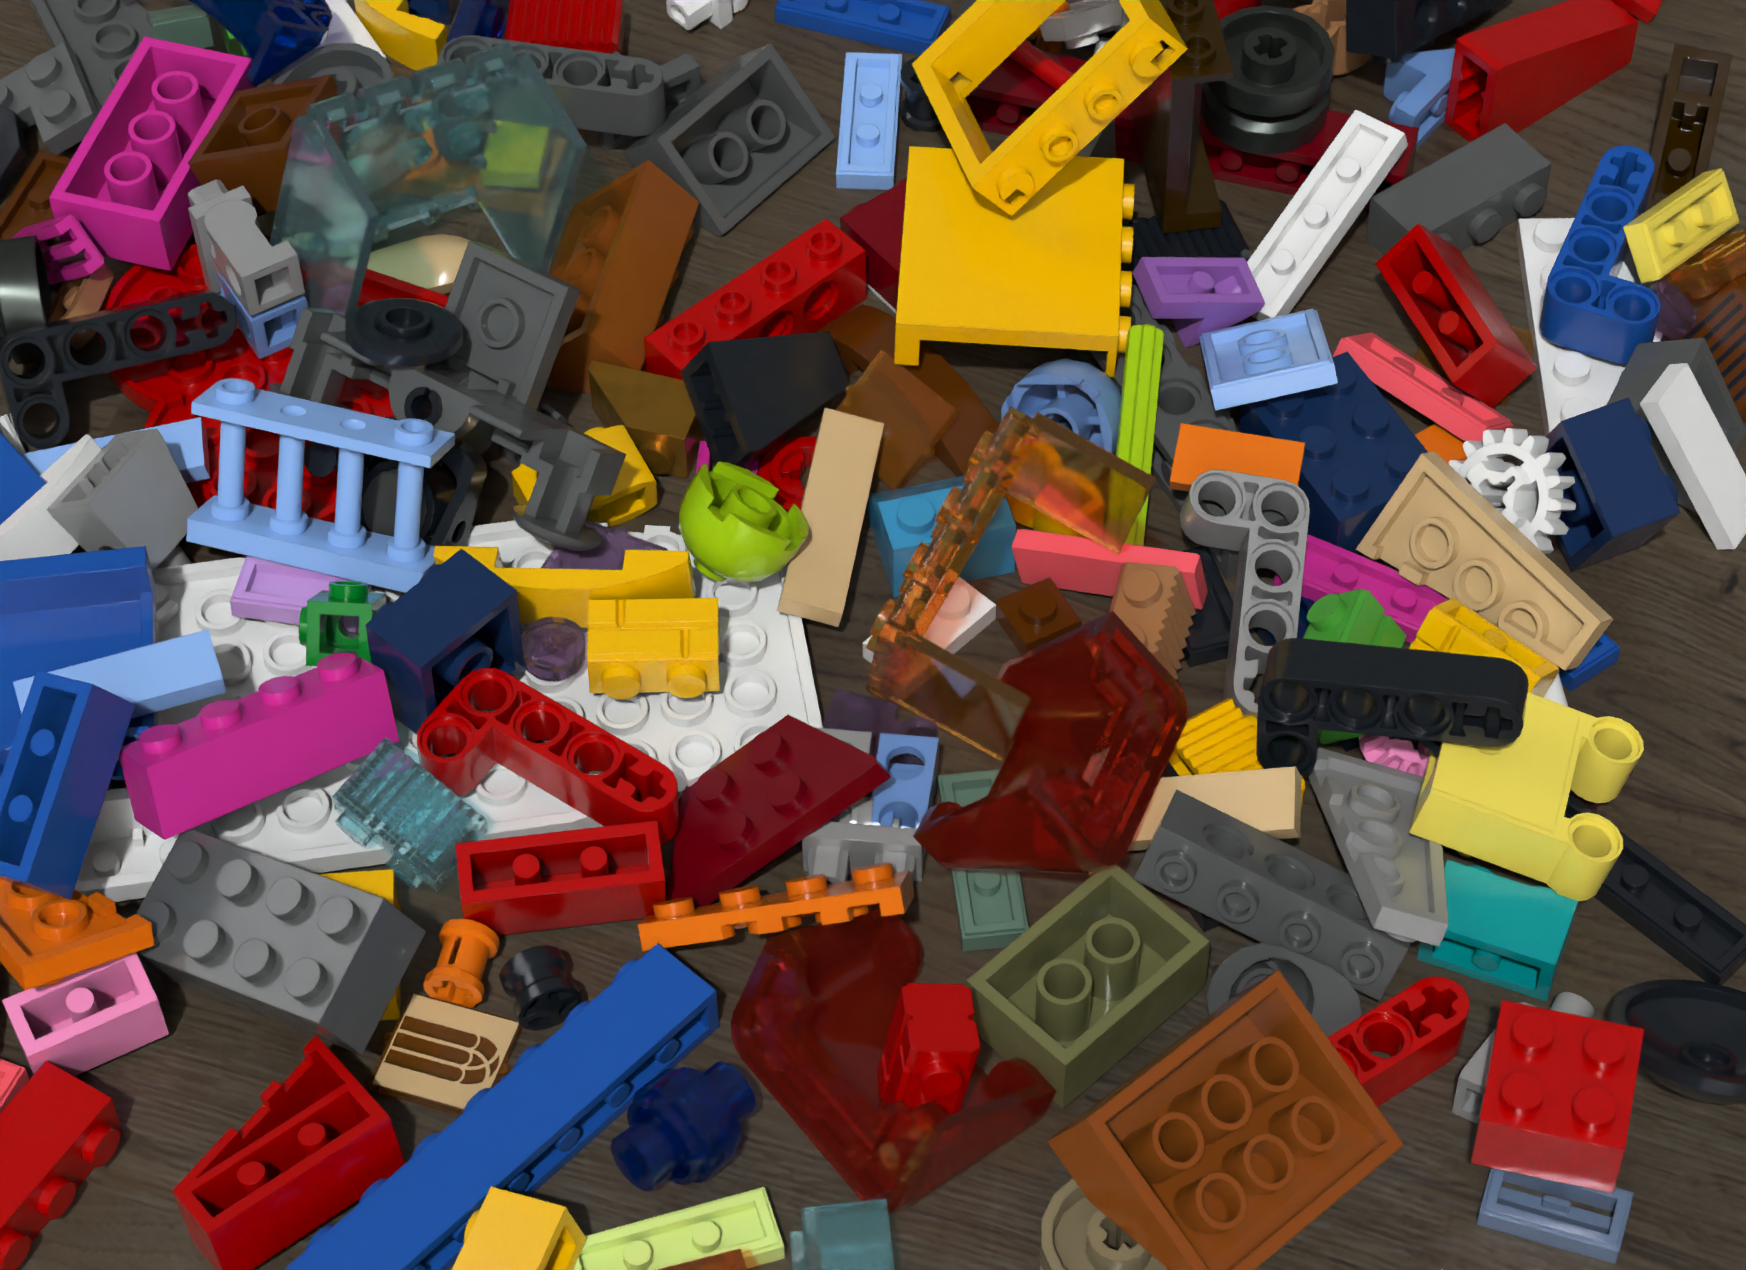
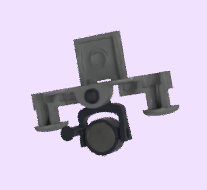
[269,241,626,551]

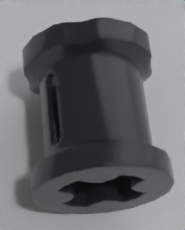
[900,56,952,132]

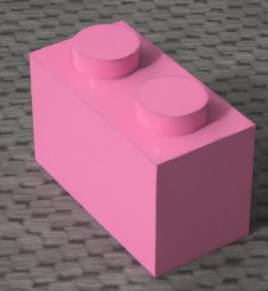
[2,952,169,1076]

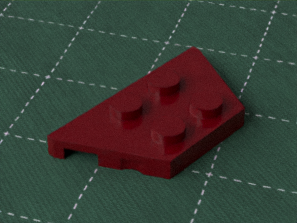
[666,715,891,908]

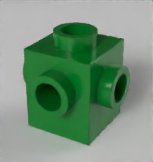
[299,581,386,666]

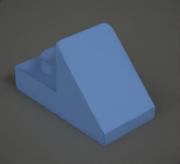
[1383,48,1455,150]

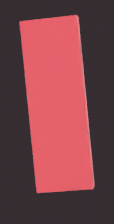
[1332,332,1514,441]
[1011,529,1208,609]

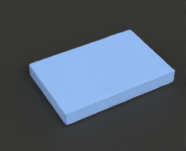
[1199,309,1338,411]

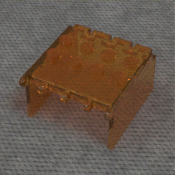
[865,407,1156,762]

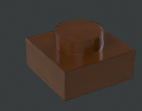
[995,577,1081,660]

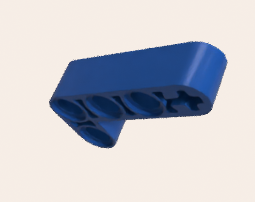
[1539,145,1661,365]

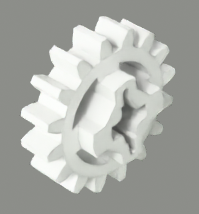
[1448,428,1576,554]

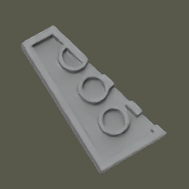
[1307,748,1449,947]

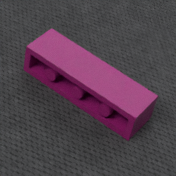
[119,653,400,840]

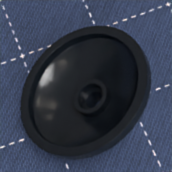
[1609,979,1746,1104]

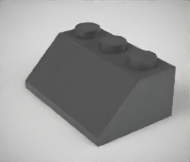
[623,43,835,237]

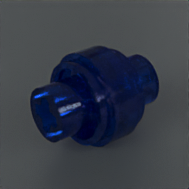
[611,1061,756,1191]

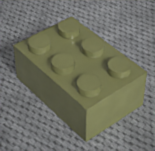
[966,860,1211,1109]

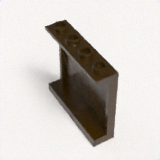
[1121,0,1234,234]

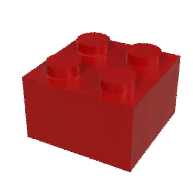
[1471,1000,1644,1193]

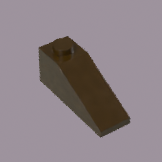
[1646,44,1733,211]

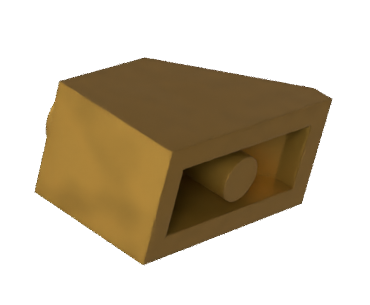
[588,360,705,479]

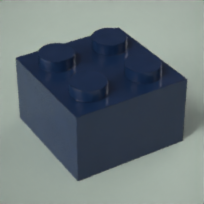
[1522,397,1681,572]
[365,549,525,735]

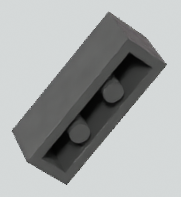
[1366,123,1552,255]

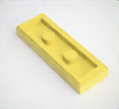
[1623,168,1739,283]

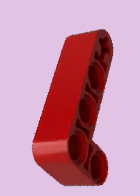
[417,668,679,845]
[1327,976,1470,1107]

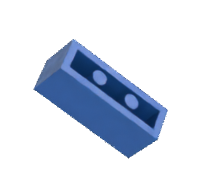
[0,670,135,900]

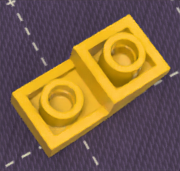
[354,0,448,77]

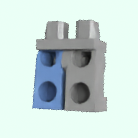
[188,180,308,359]
[802,728,939,885]

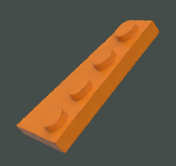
[638,862,915,951]
[0,879,155,991]

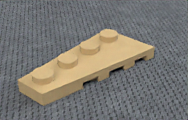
[1355,452,1613,670]

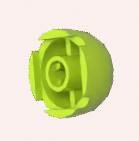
[678,462,809,582]

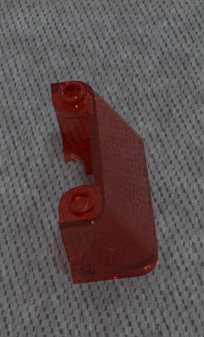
[913,611,1188,874]
[731,907,1056,1215]

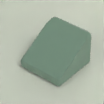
[149,2,214,48]

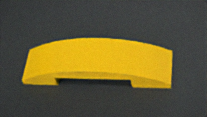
[433,546,696,628]

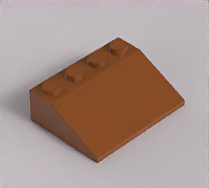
[1047,970,1404,1270]

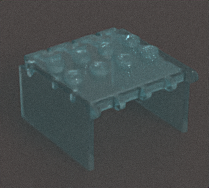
[269,43,587,317]

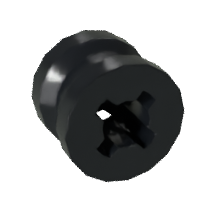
[499,945,582,1031]

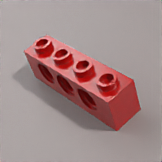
[644,218,867,380]

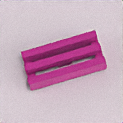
[10,213,105,285]

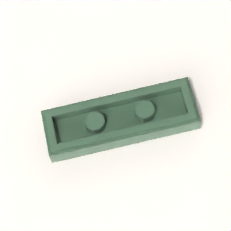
[938,769,1029,952]

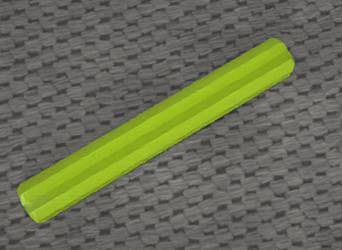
[1107,324,1164,546]

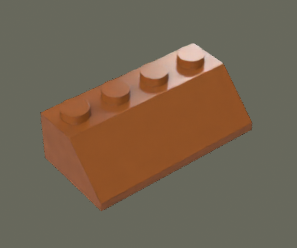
[545,159,699,394]

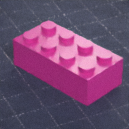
[49,36,257,271]

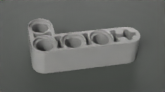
[1179,470,1310,719]

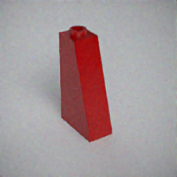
[1444,0,1639,143]

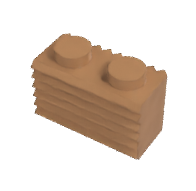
[1092,562,1196,716]

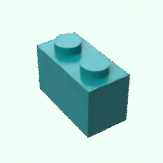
[1417,859,1578,1002]

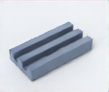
[1476,1168,1634,1264]

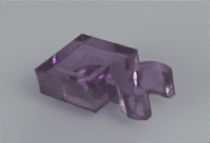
[822,688,938,765]

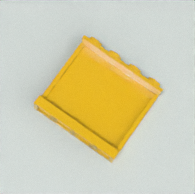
[894,146,1135,377]

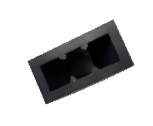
[680,331,850,469]

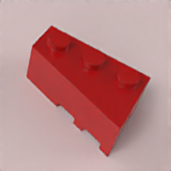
[172,1035,405,1270]

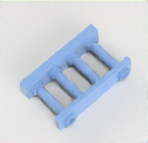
[186,378,455,593]

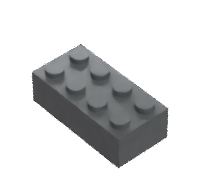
[136,829,426,1055]

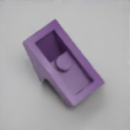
[1133,257,1265,348]

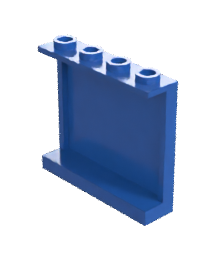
[0,546,158,780]

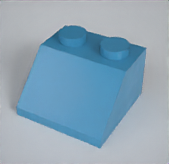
[865,472,1016,597]

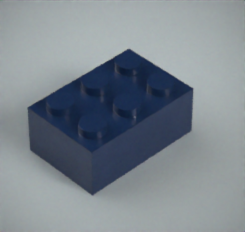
[1238,352,1428,556]

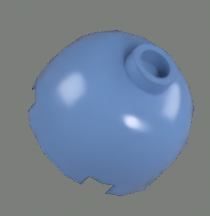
[1001,359,1121,475]

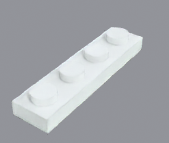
[1247,109,1408,321]

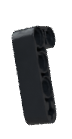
[0,289,237,449]
[1256,638,1529,776]

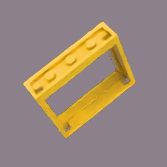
[912,0,1188,216]

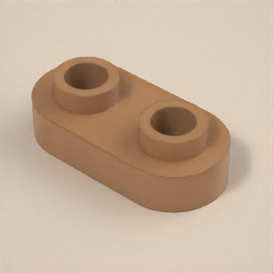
[45,263,115,350]

